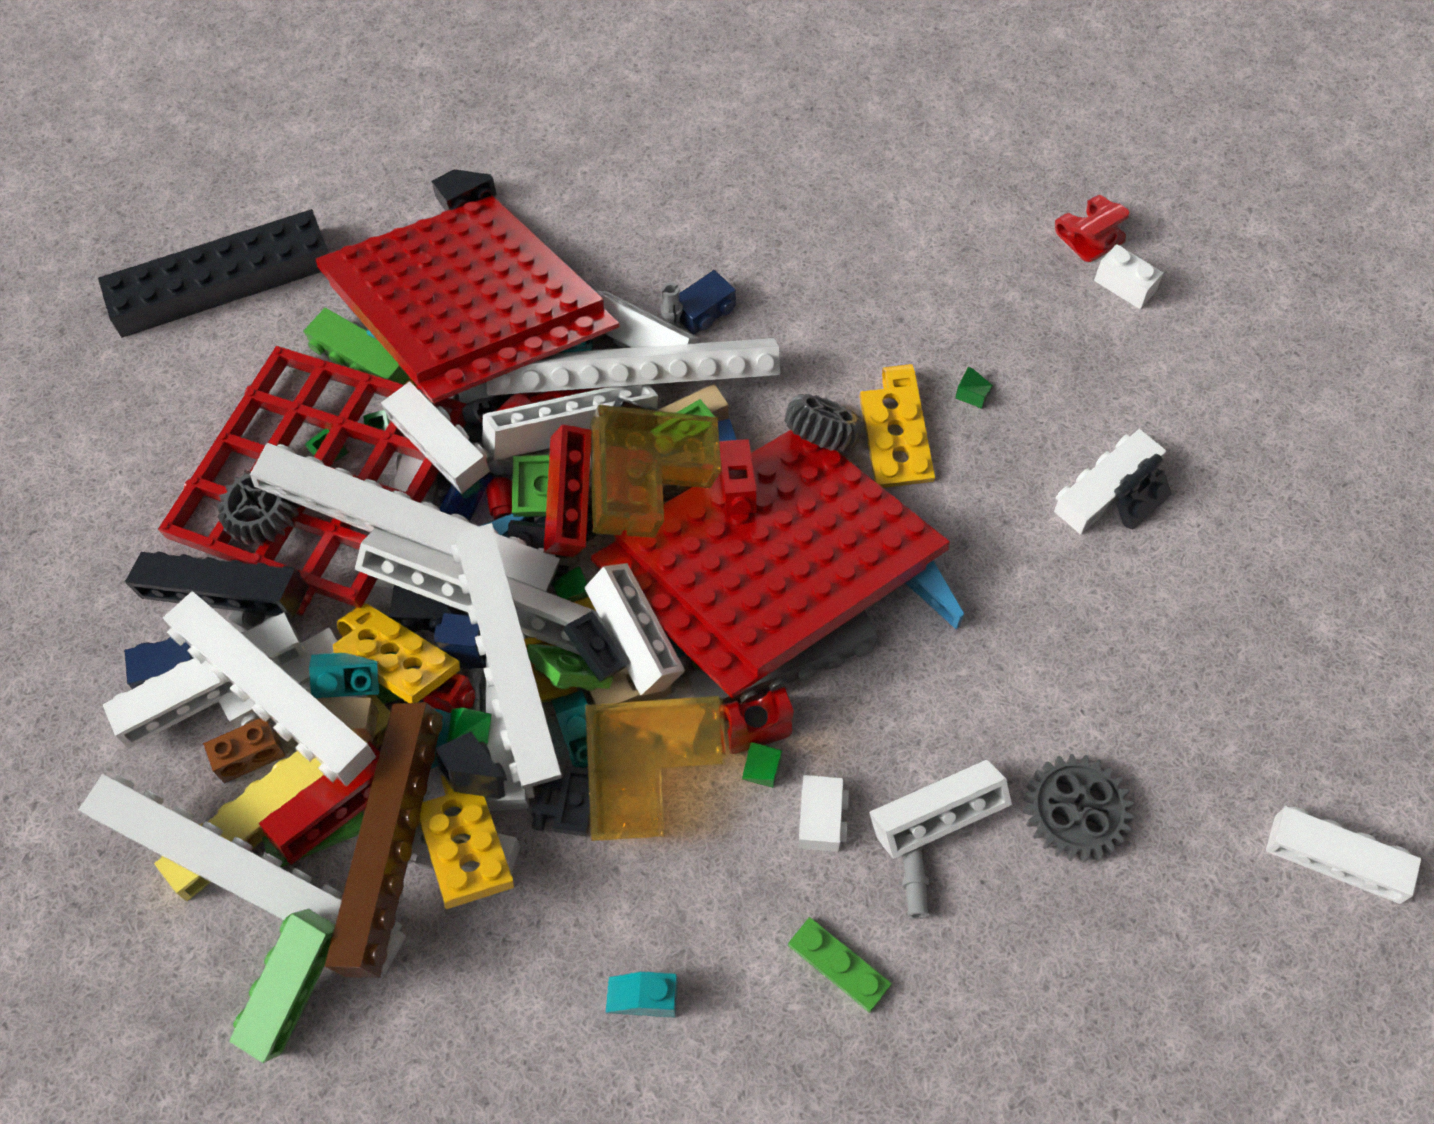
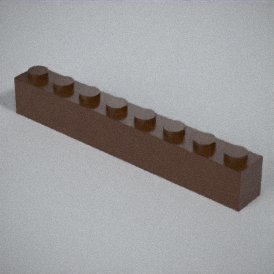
[324,702,443,978]

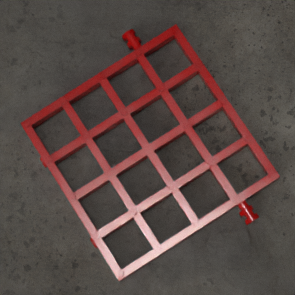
[158,346,466,616]

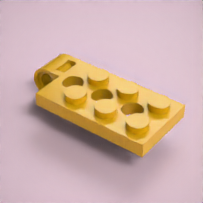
[859,364,935,488]
[333,603,460,703]
[419,775,514,910]

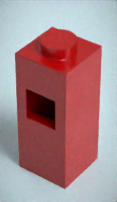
[719,439,756,515]

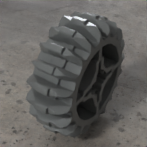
[784,394,864,452]
[216,469,302,546]

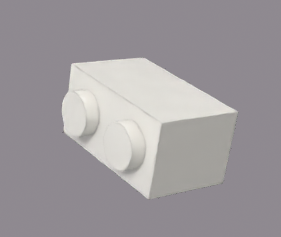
[1094,244,1163,309]
[798,775,849,852]

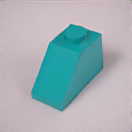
[605,972,678,1018]

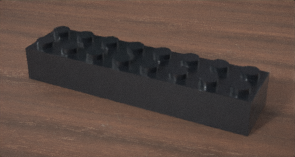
[98,209,329,338]

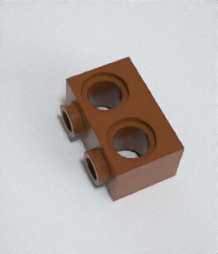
[203,718,286,784]

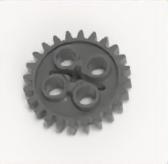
[1023,754,1134,863]

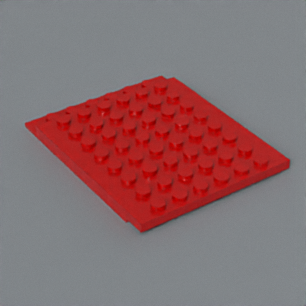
[315,196,620,404]
[591,430,950,698]

